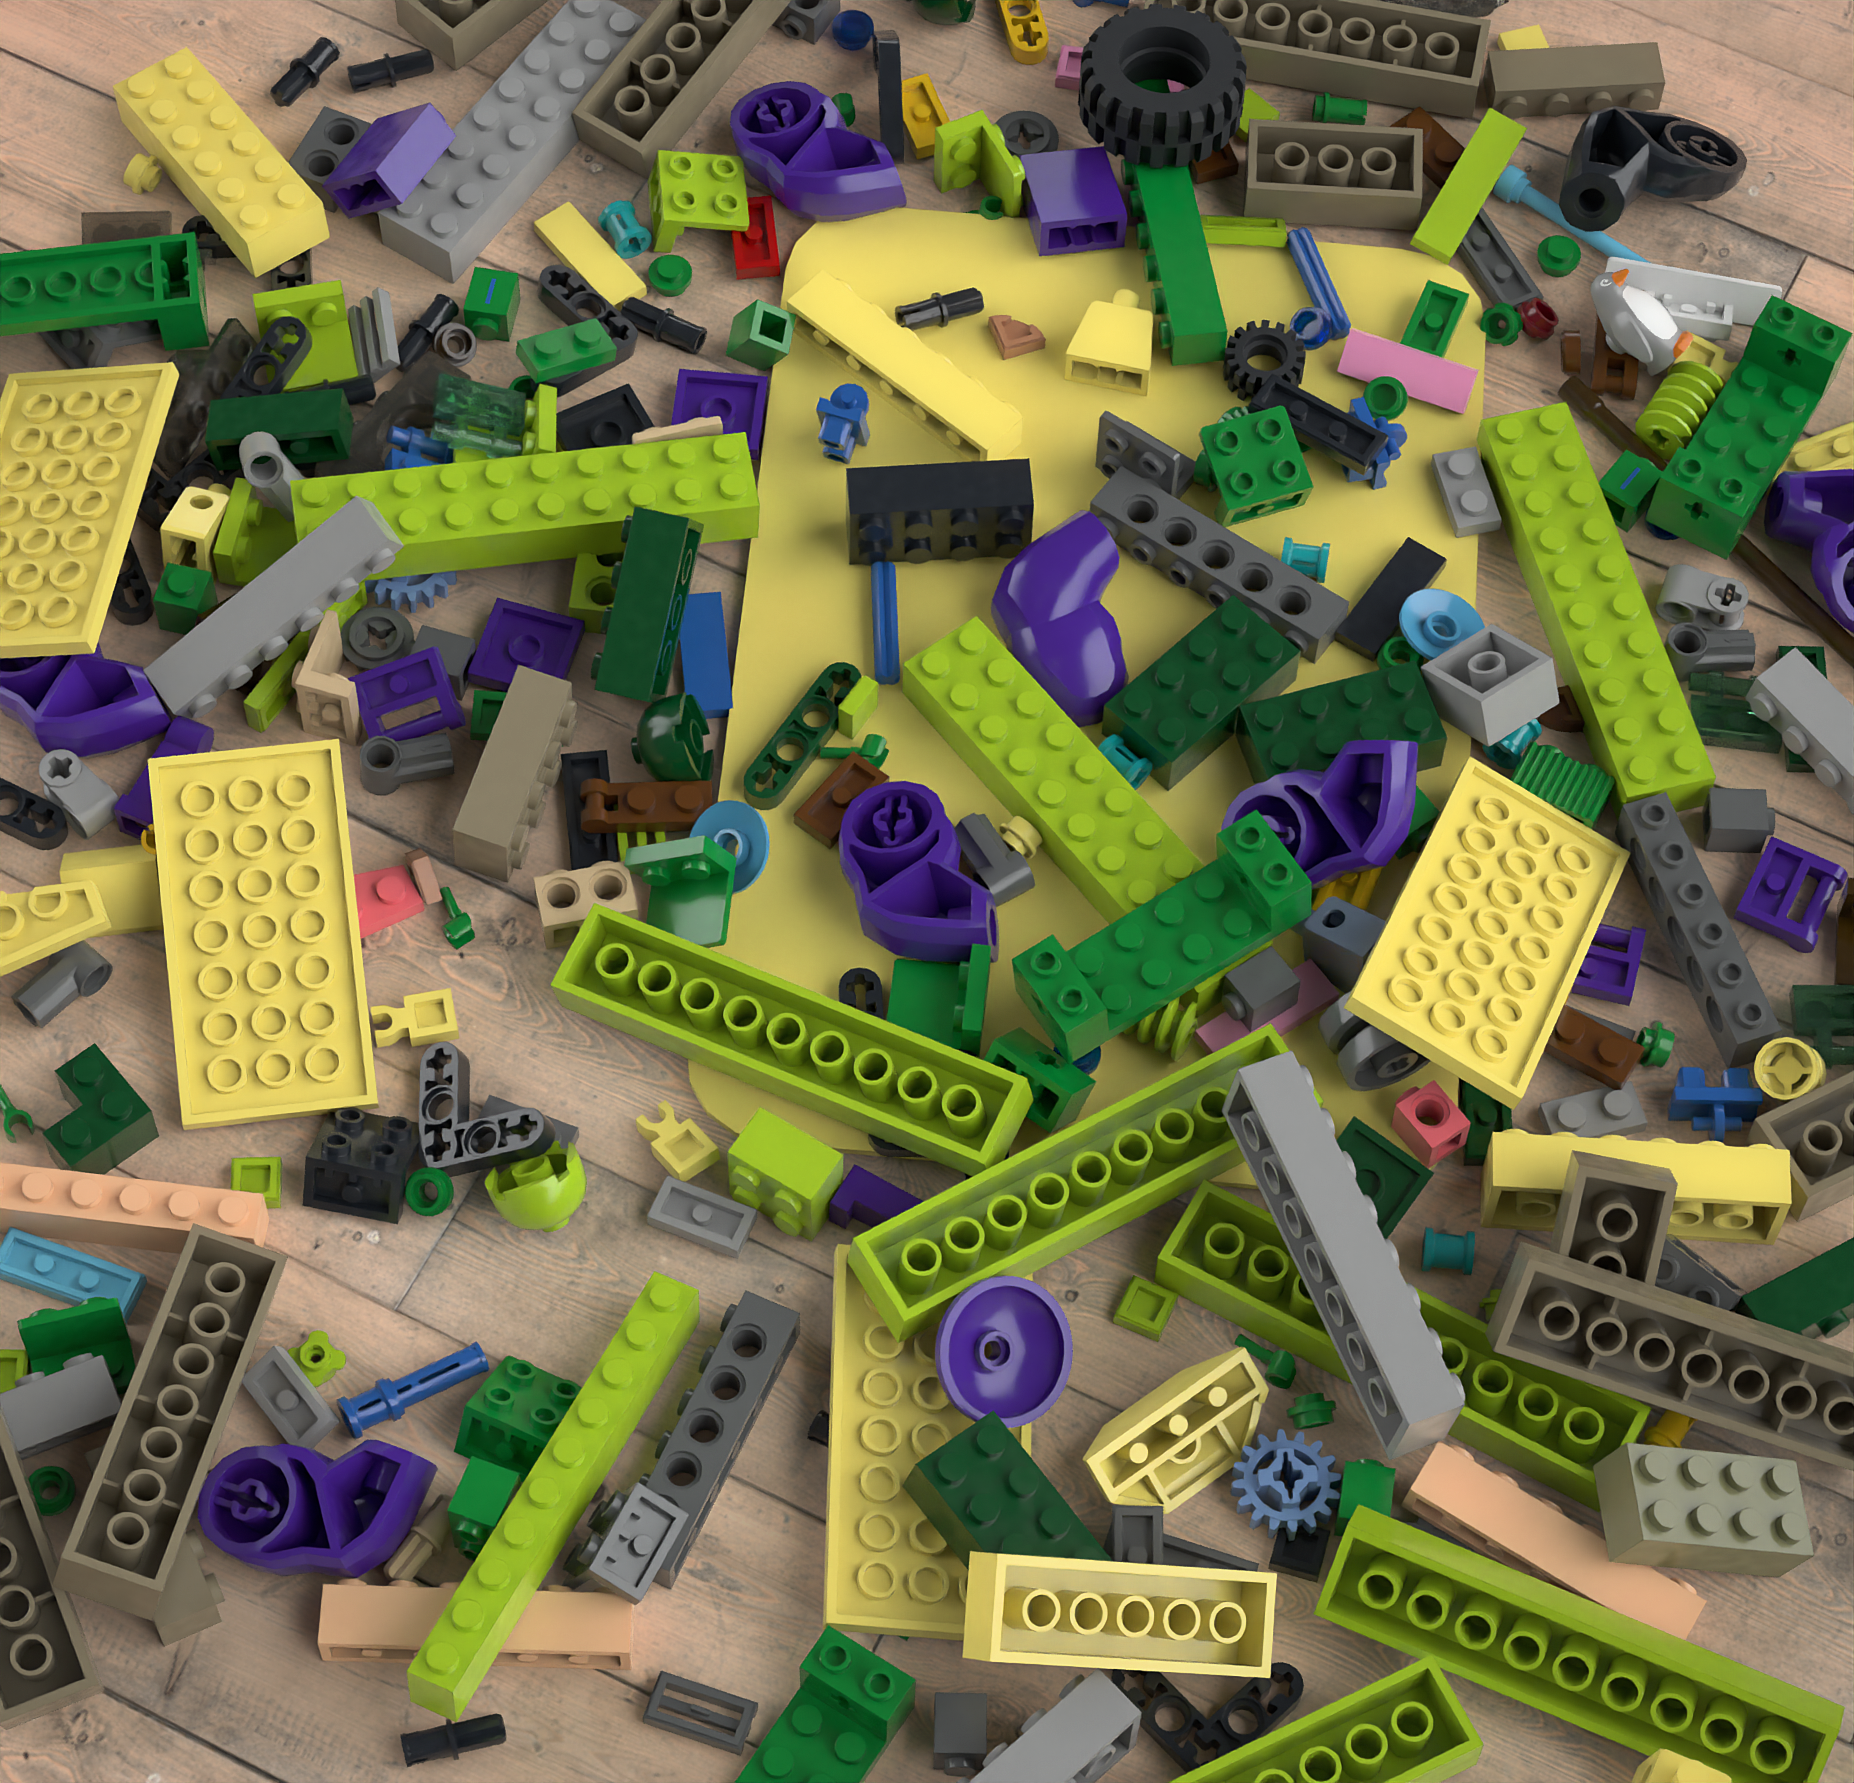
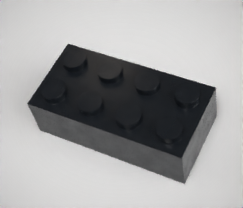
[846,458,1034,566]

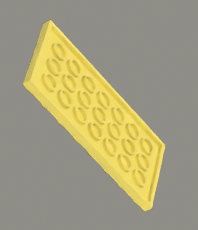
[0,362,179,658]
[148,739,379,1130]
[1344,756,1631,1110]
[823,1244,1033,1641]

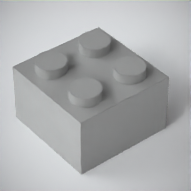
[1421,624,1560,747]

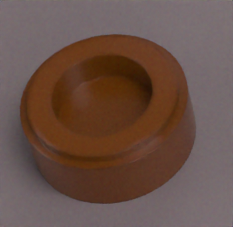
[1560,330,1581,375]

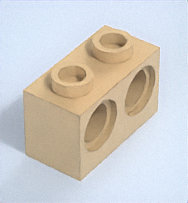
[533,861,639,949]

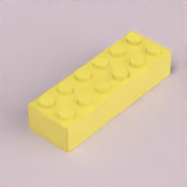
[113,47,330,278]
[1481,1129,1791,1245]
[962,1551,1277,1678]

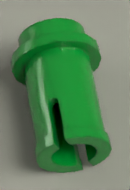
[1312,92,1367,125]

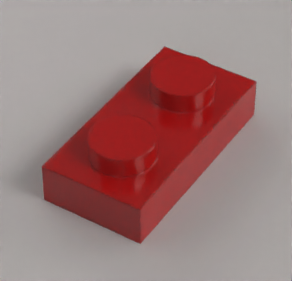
[731,196,780,280]

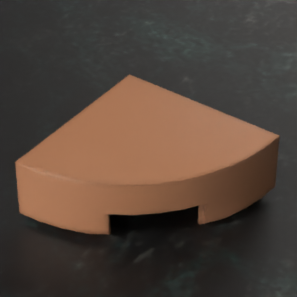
[988,315,1046,360]
[404,848,443,905]

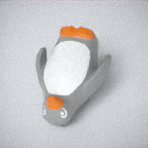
[1590,269,1694,376]

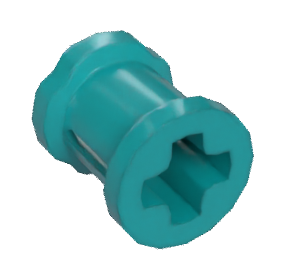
[598,200,652,259]
[1281,537,1330,583]
[1482,719,1542,769]
[1098,734,1153,790]
[1421,1227,1475,1276]

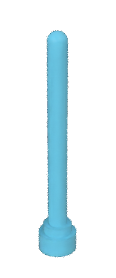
[1493,164,1650,263]

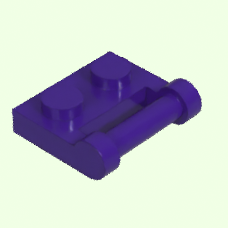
[348,646,466,741]
[1734,836,1848,953]
[1571,923,1646,1006]

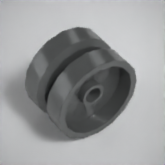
[1318,991,1431,1091]

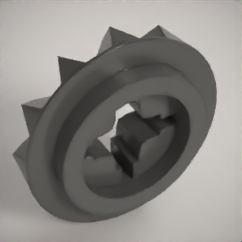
[996,111,1059,158]
[341,607,415,672]

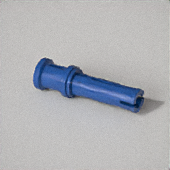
[336,1341,489,1440]

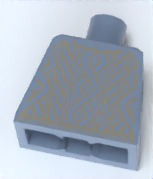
[1289,896,1386,994]

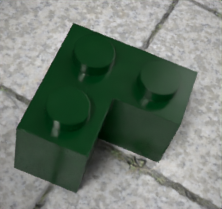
[42,1043,159,1175]

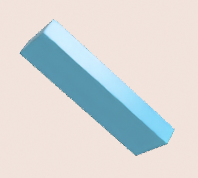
[0,1227,147,1324]

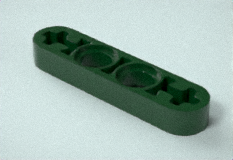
[744,662,862,810]

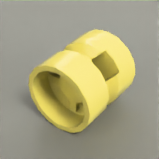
[1754,1037,1827,1103]

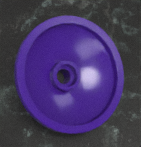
[935,1276,1073,1428]

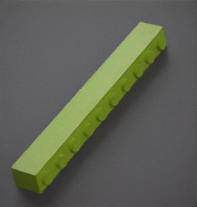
[406,1271,700,1722]

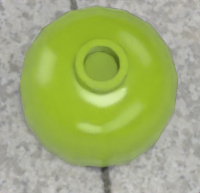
[485,1140,587,1232]

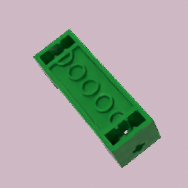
[0,232,210,351]
[1645,295,1853,560]
[1012,809,1312,1064]
[734,1625,916,1783]

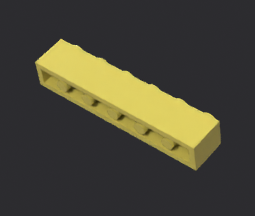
[787,269,1023,462]

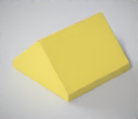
[59,844,164,938]

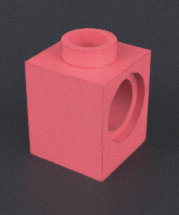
[1391,1080,1471,1169]

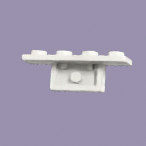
[1605,257,1782,342]

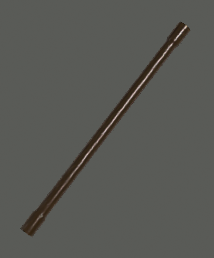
[1558,376,1854,669]

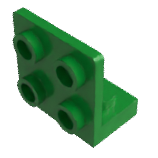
[1199,406,1314,527]
[624,835,737,948]
[887,944,991,1058]
[17,1297,136,1395]
[454,1356,582,1483]

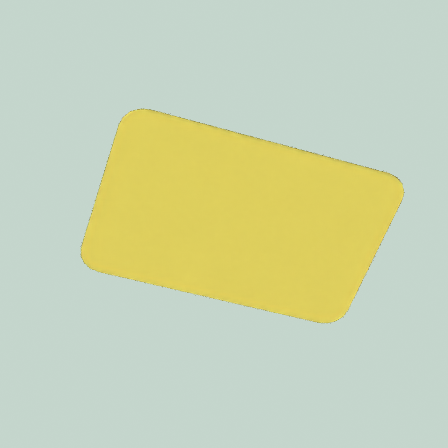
[687,207,1486,1189]

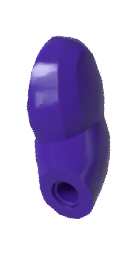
[730,81,907,222]
[1764,469,1854,634]
[991,510,1129,727]
[0,642,173,759]
[1221,740,1418,889]
[839,781,999,963]
[198,1439,438,1578]

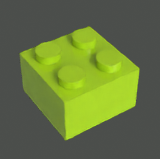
[727,1107,843,1242]

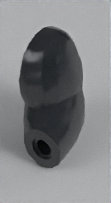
[1559,106,1747,232]

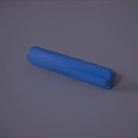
[1286,227,1351,340]
[871,561,900,685]

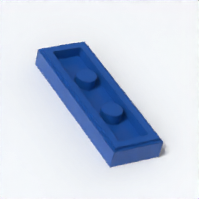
[679,592,733,719]

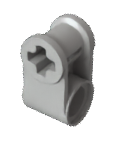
[1655,564,1749,631]
[39,749,119,840]

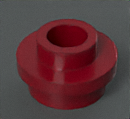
[1517,298,1559,339]

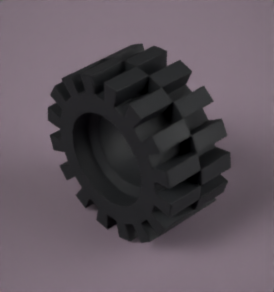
[1223,320,1306,401]

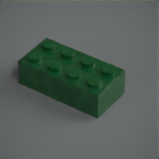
[591,506,704,703]
[1101,595,1301,791]
[1235,661,1447,784]
[902,1410,1112,1571]

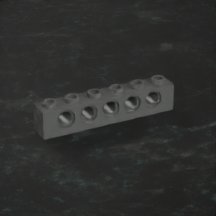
[1089,466,1349,664]
[1615,792,1782,1069]
[638,1290,800,1589]

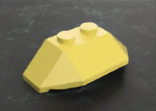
[1082,1347,1269,1514]

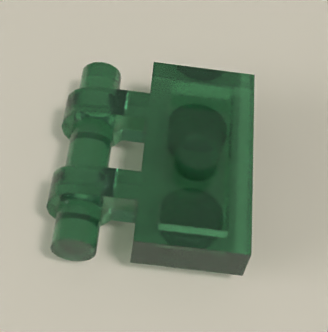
[431,373,526,459]
[1688,670,1782,754]
[1789,985,1854,1070]

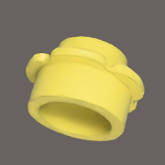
[123,153,162,195]
[999,816,1043,858]

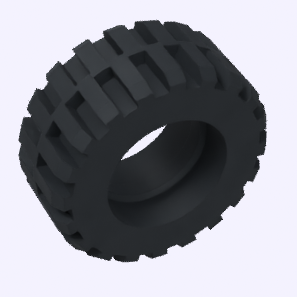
[1078,4,1247,169]

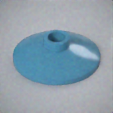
[1399,589,1485,661]
[689,800,770,894]

